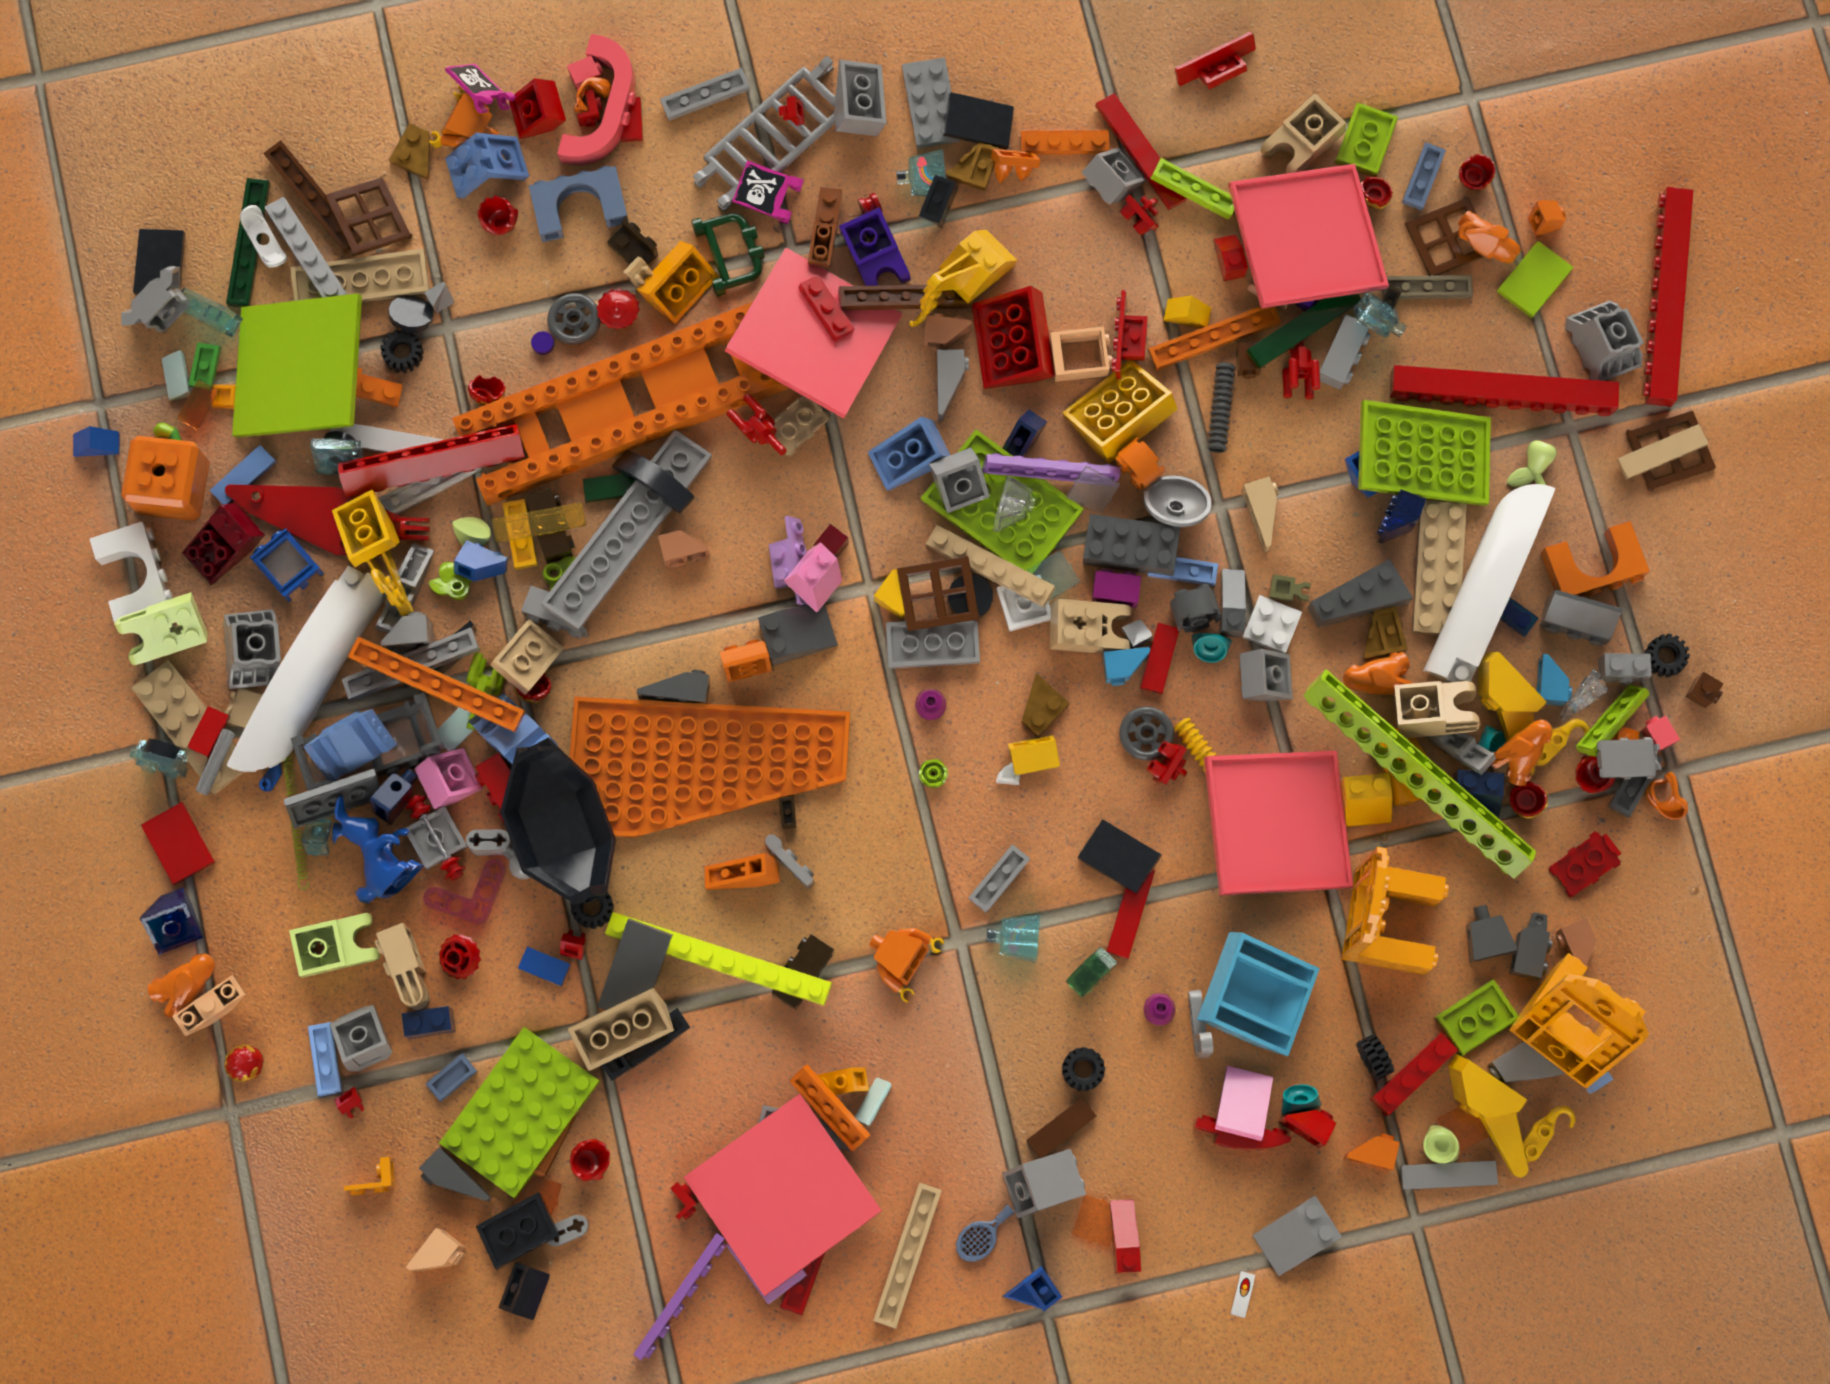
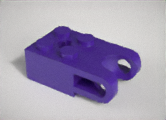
[839,207,911,286]

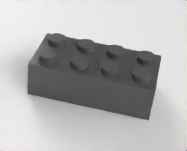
[1083,514,1180,576]

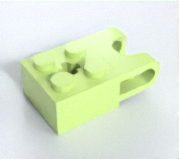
[114,592,208,665]
[289,913,381,978]

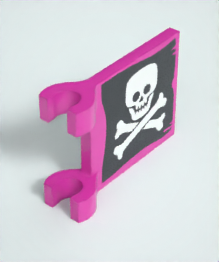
[445,64,516,113]
[732,160,804,224]

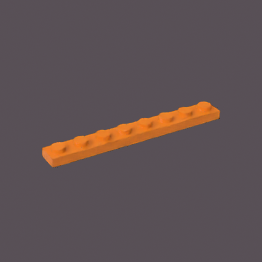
[348,637,526,733]

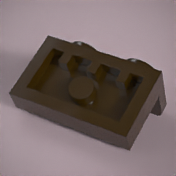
[607,219,658,265]

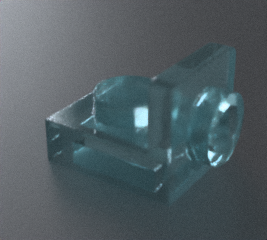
[301,819,332,855]

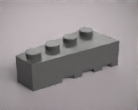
[1307,559,1413,627]

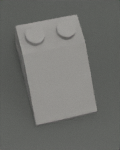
[834,60,886,136]
[1252,1196,1342,1276]

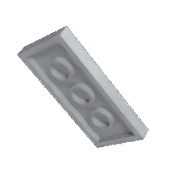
[902,57,960,149]
[886,621,980,669]

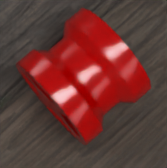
[857,192,883,215]

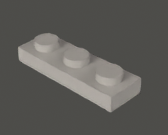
[968,844,1030,913]

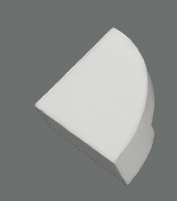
[996,763,1020,785]

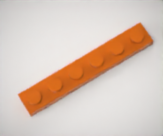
[1148,306,1281,371]

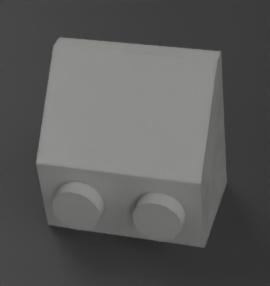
[1081,148,1147,205]
[929,448,990,513]
[381,612,434,655]
[1240,649,1293,701]

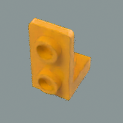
[818,1067,869,1095]
[344,1157,395,1196]

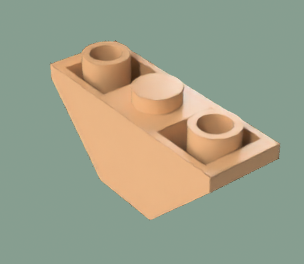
[172,975,246,1036]

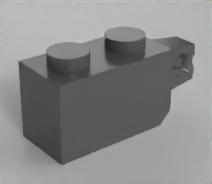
[1509,912,1552,981]

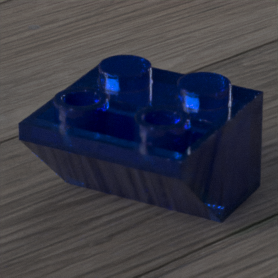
[1377,489,1427,544]

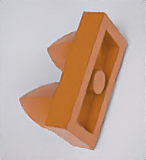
[991,149,1041,183]

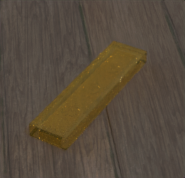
[492,502,587,543]

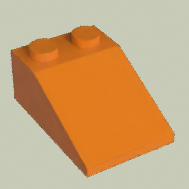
[720,639,772,683]

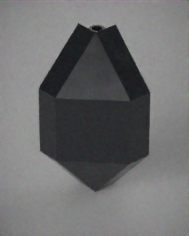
[500,738,616,904]

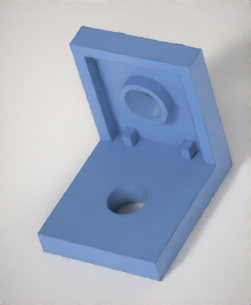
[445,133,529,198]

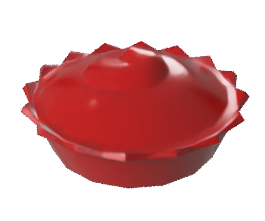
[596,288,640,330]
[439,934,481,980]

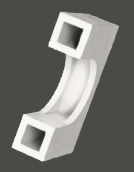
[90,522,173,623]

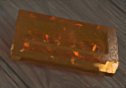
[177,379,220,430]

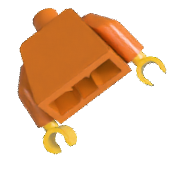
[429,85,498,148]
[870,928,944,1002]

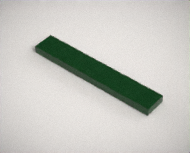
[226,178,270,307]
[1246,294,1362,369]

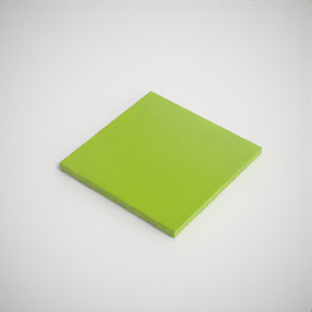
[232,293,362,438]

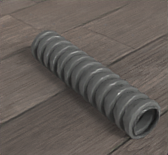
[1207,362,1236,453]

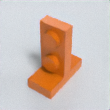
[356,368,402,408]

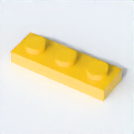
[502,499,538,570]

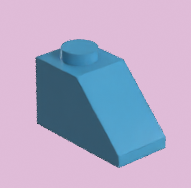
[1102,647,1150,686]
[1536,654,1572,706]

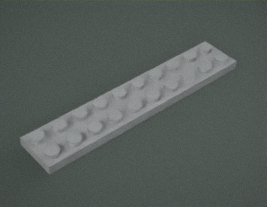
[541,430,712,632]

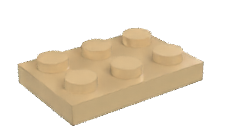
[490,619,564,695]

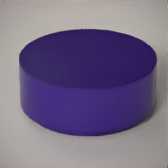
[531,331,554,355]

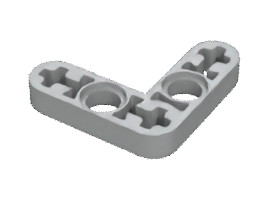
[1188,990,1213,1059]

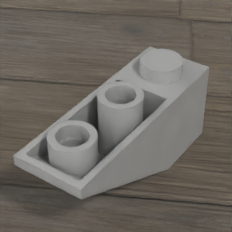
[521,586,589,639]

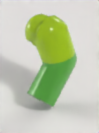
[153,423,181,440]

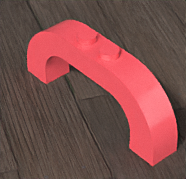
[557,34,636,165]

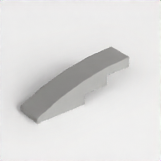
[376,543,434,633]
[1426,733,1496,775]

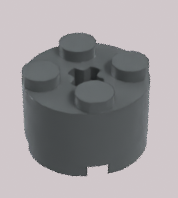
[1170,584,1222,633]

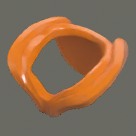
[574,77,612,113]
[1645,772,1688,820]

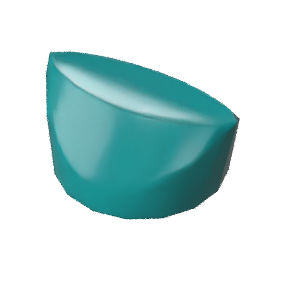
[1192,633,1232,663]
[1478,725,1506,753]
[1281,1084,1322,1115]

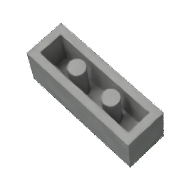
[1320,315,1371,390]

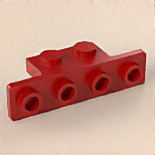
[1175,32,1256,89]
[1112,290,1148,379]

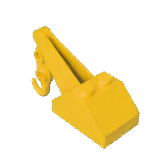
[909,230,1017,327]
[332,490,414,617]
[1477,652,1590,775]
[1448,1054,1576,1178]

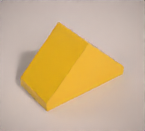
[1163,296,1212,328]
[874,569,905,619]

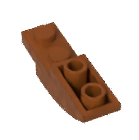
[808,187,842,267]

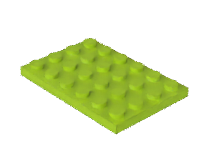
[1358,400,1491,506]
[921,429,1084,575]
[439,1027,600,1199]

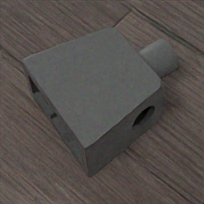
[1466,905,1517,963]

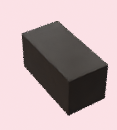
[1377,285,1402,317]
[779,797,797,829]

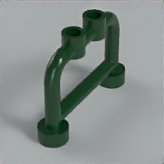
[691,213,765,297]

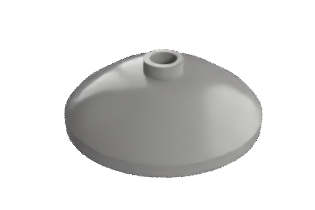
[1143,476,1212,527]

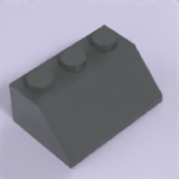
[1539,590,1622,646]

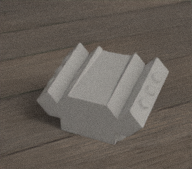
[121,266,191,332]
[1565,301,1644,381]
[223,609,281,689]

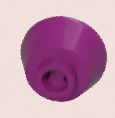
[915,689,946,720]
[1144,993,1176,1025]

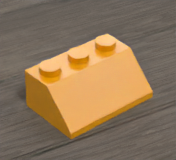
[636,241,719,324]

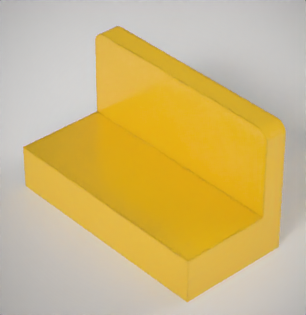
[1008,735,1060,775]

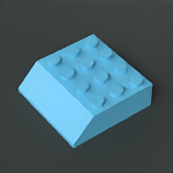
[1197,932,1320,1056]

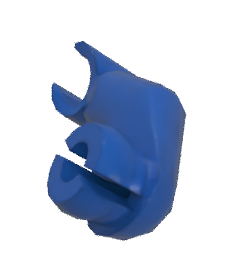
[259,763,282,792]

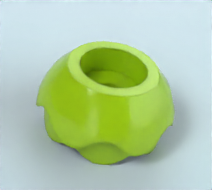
[919,759,948,788]

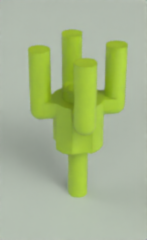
[466,652,505,730]

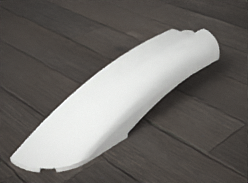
[1423,484,1555,683]
[227,566,387,772]

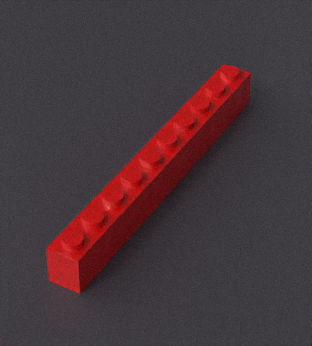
[1642,187,1694,407]
[1390,365,1619,417]

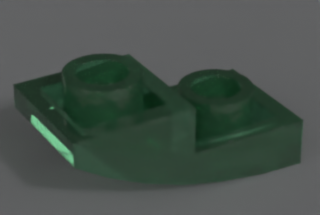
[1066,947,1118,998]

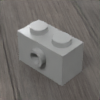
[1598,653,1652,684]

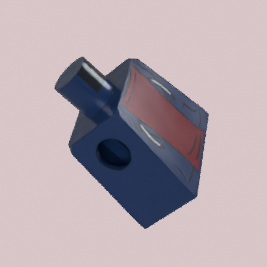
[370,769,418,825]

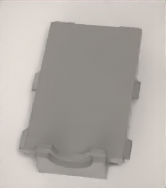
[1597,737,1662,779]

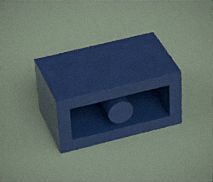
[401,1006,456,1040]

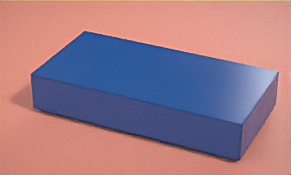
[518,947,571,987]

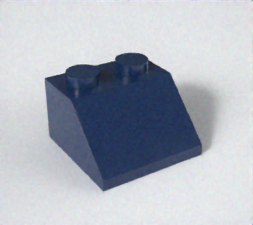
[1451,769,1504,822]

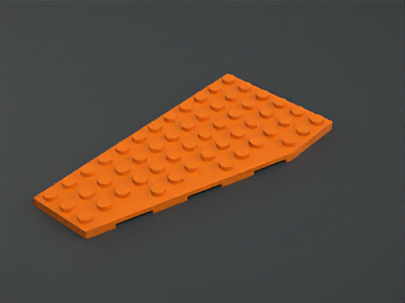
[569,696,850,838]

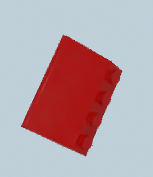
[972,286,1055,389]

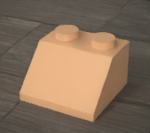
[406,1228,465,1271]

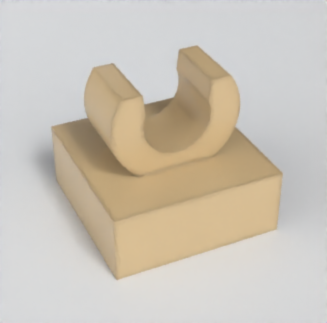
[623,257,653,288]

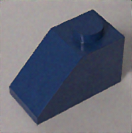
[1002,410,1047,457]

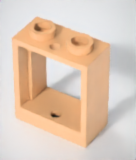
[1049,327,1112,382]

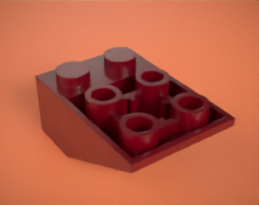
[182,503,265,585]

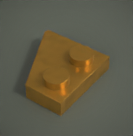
[389,123,430,181]
[945,142,1000,191]
[1363,606,1408,660]
[1022,674,1070,738]

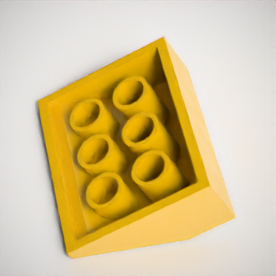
[1062,360,1178,464]

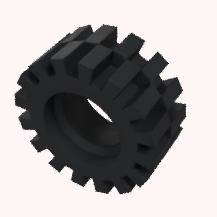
[380,329,424,373]
[1644,634,1690,678]
[570,892,614,929]
[1356,1034,1394,1081]
[1062,1047,1105,1091]

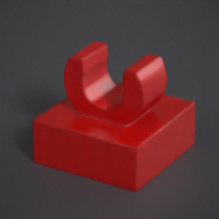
[778,96,805,126]
[560,930,586,960]
[334,1086,364,1119]

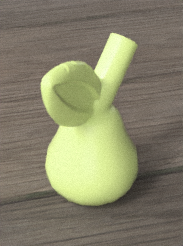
[1507,440,1557,488]

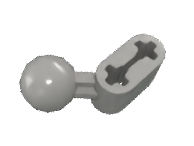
[466,829,531,880]

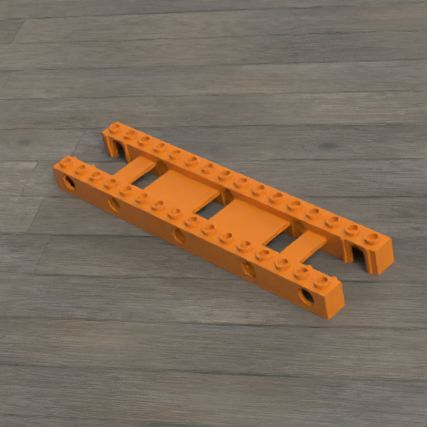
[452,301,790,506]

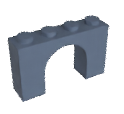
[529,166,629,243]

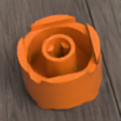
[1115,437,1166,491]

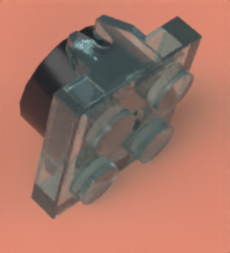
[310,431,363,475]
[130,738,188,779]

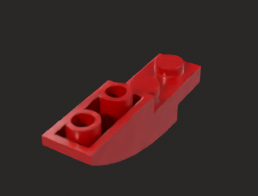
[1193,1115,1292,1150]

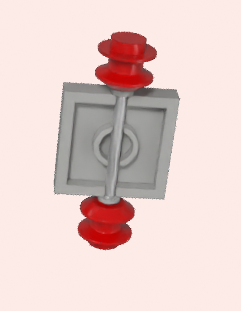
[405,795,468,881]

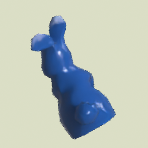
[332,795,424,903]

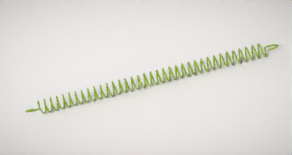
[283,753,309,889]

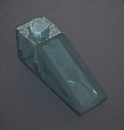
[182,287,243,338]

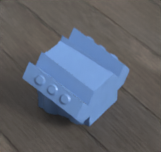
[468,693,558,766]
[303,709,397,781]

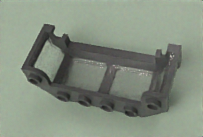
[291,692,445,791]

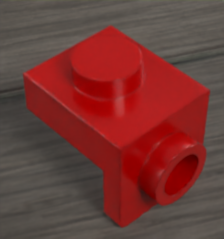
[577,89,602,127]
[670,1182,698,1220]

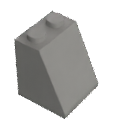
[1002,1149,1086,1219]

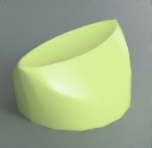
[452,517,491,547]
[1423,1125,1460,1163]

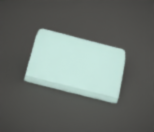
[161,350,192,401]
[432,708,473,751]
[855,1078,892,1127]

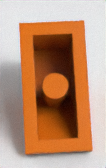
[1528,200,1566,237]
[1344,1133,1400,1171]

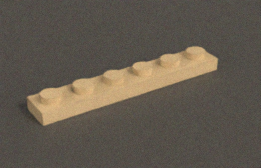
[926,525,1055,607]
[873,1183,942,1329]

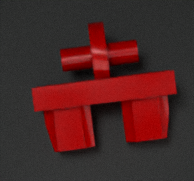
[1119,195,1159,236]
[1147,741,1188,785]

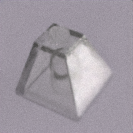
[993,476,1036,532]

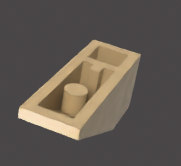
[1241,476,1279,553]

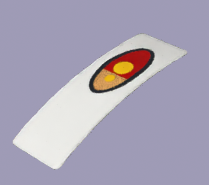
[1231,1271,1255,1318]

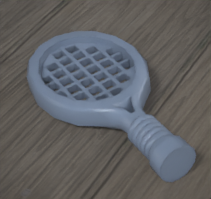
[956,1204,1015,1262]

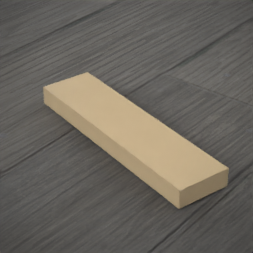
[1616,424,1709,480]

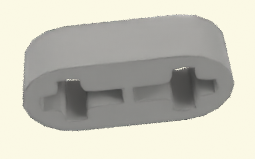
[548,1215,589,1247]

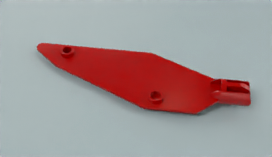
[225,484,430,556]

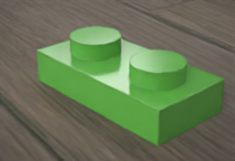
[188,343,221,391]

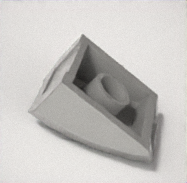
[330,1005,393,1072]

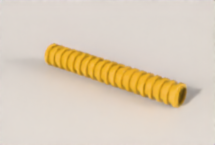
[1173,717,1217,772]

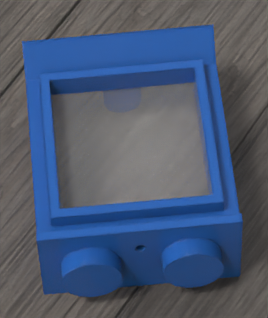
[250,528,324,602]

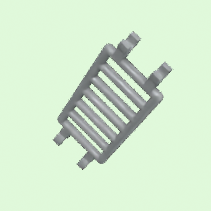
[693,56,836,212]

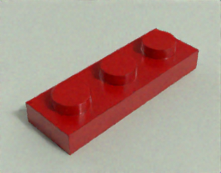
[798,275,855,342]

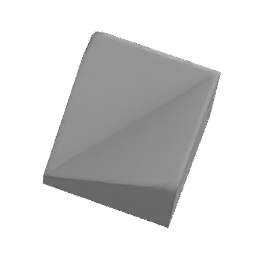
[425,282,454,313]
[1121,619,1153,649]

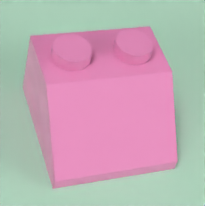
[784,542,842,612]
[415,748,483,809]

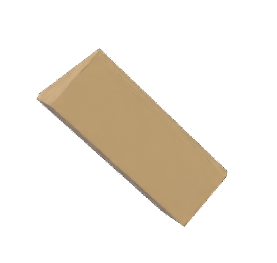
[568,988,674,1071]

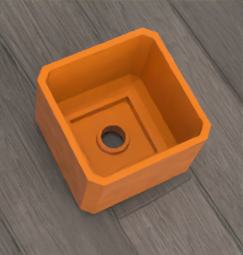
[121,436,210,521]

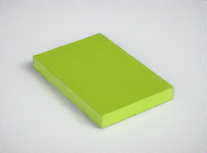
[1335,102,1398,177]
[1497,241,1574,318]
[1434,979,1518,1057]

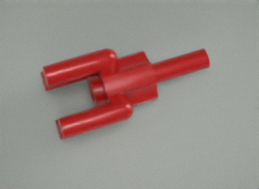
[1282,340,1321,400]
[726,393,787,456]

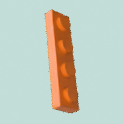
[1021,130,1109,155]
[789,1064,870,1152]

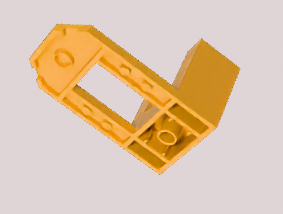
[1341,847,1449,975]
[1509,953,1649,1089]

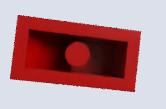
[1213,235,1248,281]

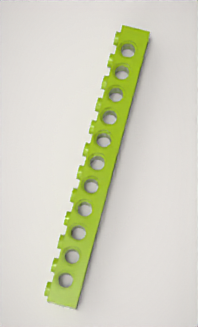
[1303,669,1536,879]

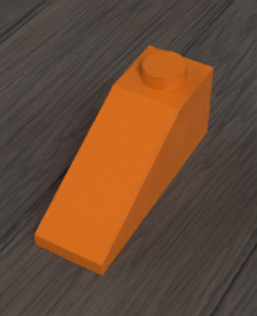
[704,853,780,890]

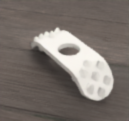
[240,205,287,267]

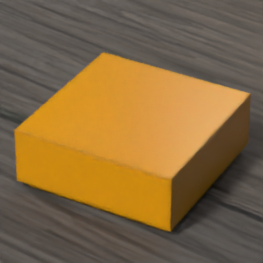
[212,384,236,409]

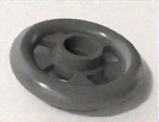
[547,293,601,345]
[1119,706,1174,760]

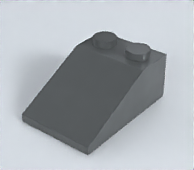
[758,604,838,666]

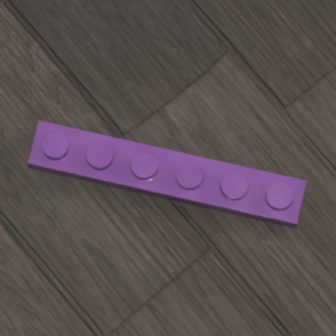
[982,453,1121,486]
[633,1233,726,1360]

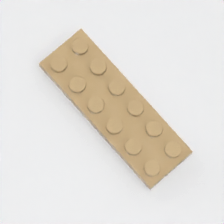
[290,249,429,303]
[1412,499,1467,635]
[131,660,244,795]

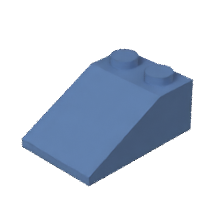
[868,417,950,491]

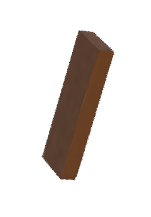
[1026,1097,1097,1159]

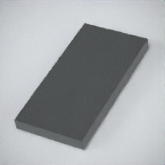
[283,769,380,828]
[597,918,673,1010]

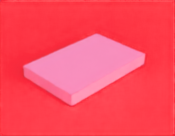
[1215,1065,1273,1141]

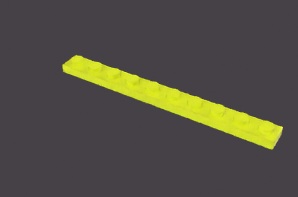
[605,912,832,1006]

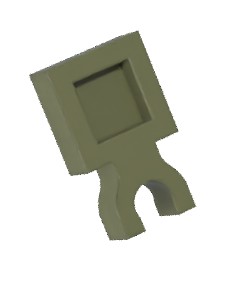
[1269,574,1311,602]

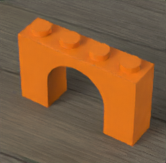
[1540,521,1650,598]

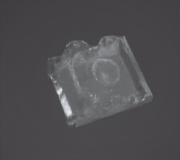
[1560,669,1609,722]

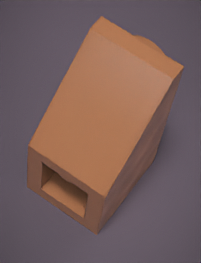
[923,313,971,350]
[658,530,710,568]
[1556,919,1596,966]

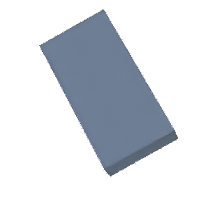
[426,1053,478,1102]

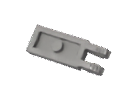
[765,834,815,890]

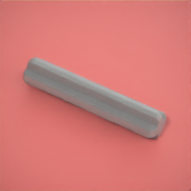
[196,729,234,795]

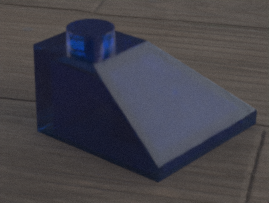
[140,887,203,955]

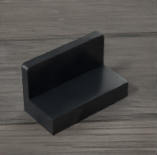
[919,174,958,228]
[498,1262,550,1320]

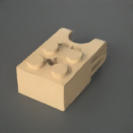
[1260,93,1346,174]
[1050,599,1131,653]
[1394,681,1480,738]
[375,923,430,1011]

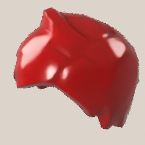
[478,195,518,235]
[1575,755,1615,793]
[569,1139,610,1181]

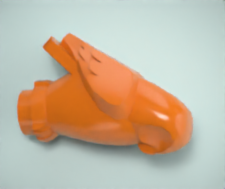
[1458,211,1521,264]
[1343,652,1412,695]
[1491,719,1553,786]
[147,953,215,1018]

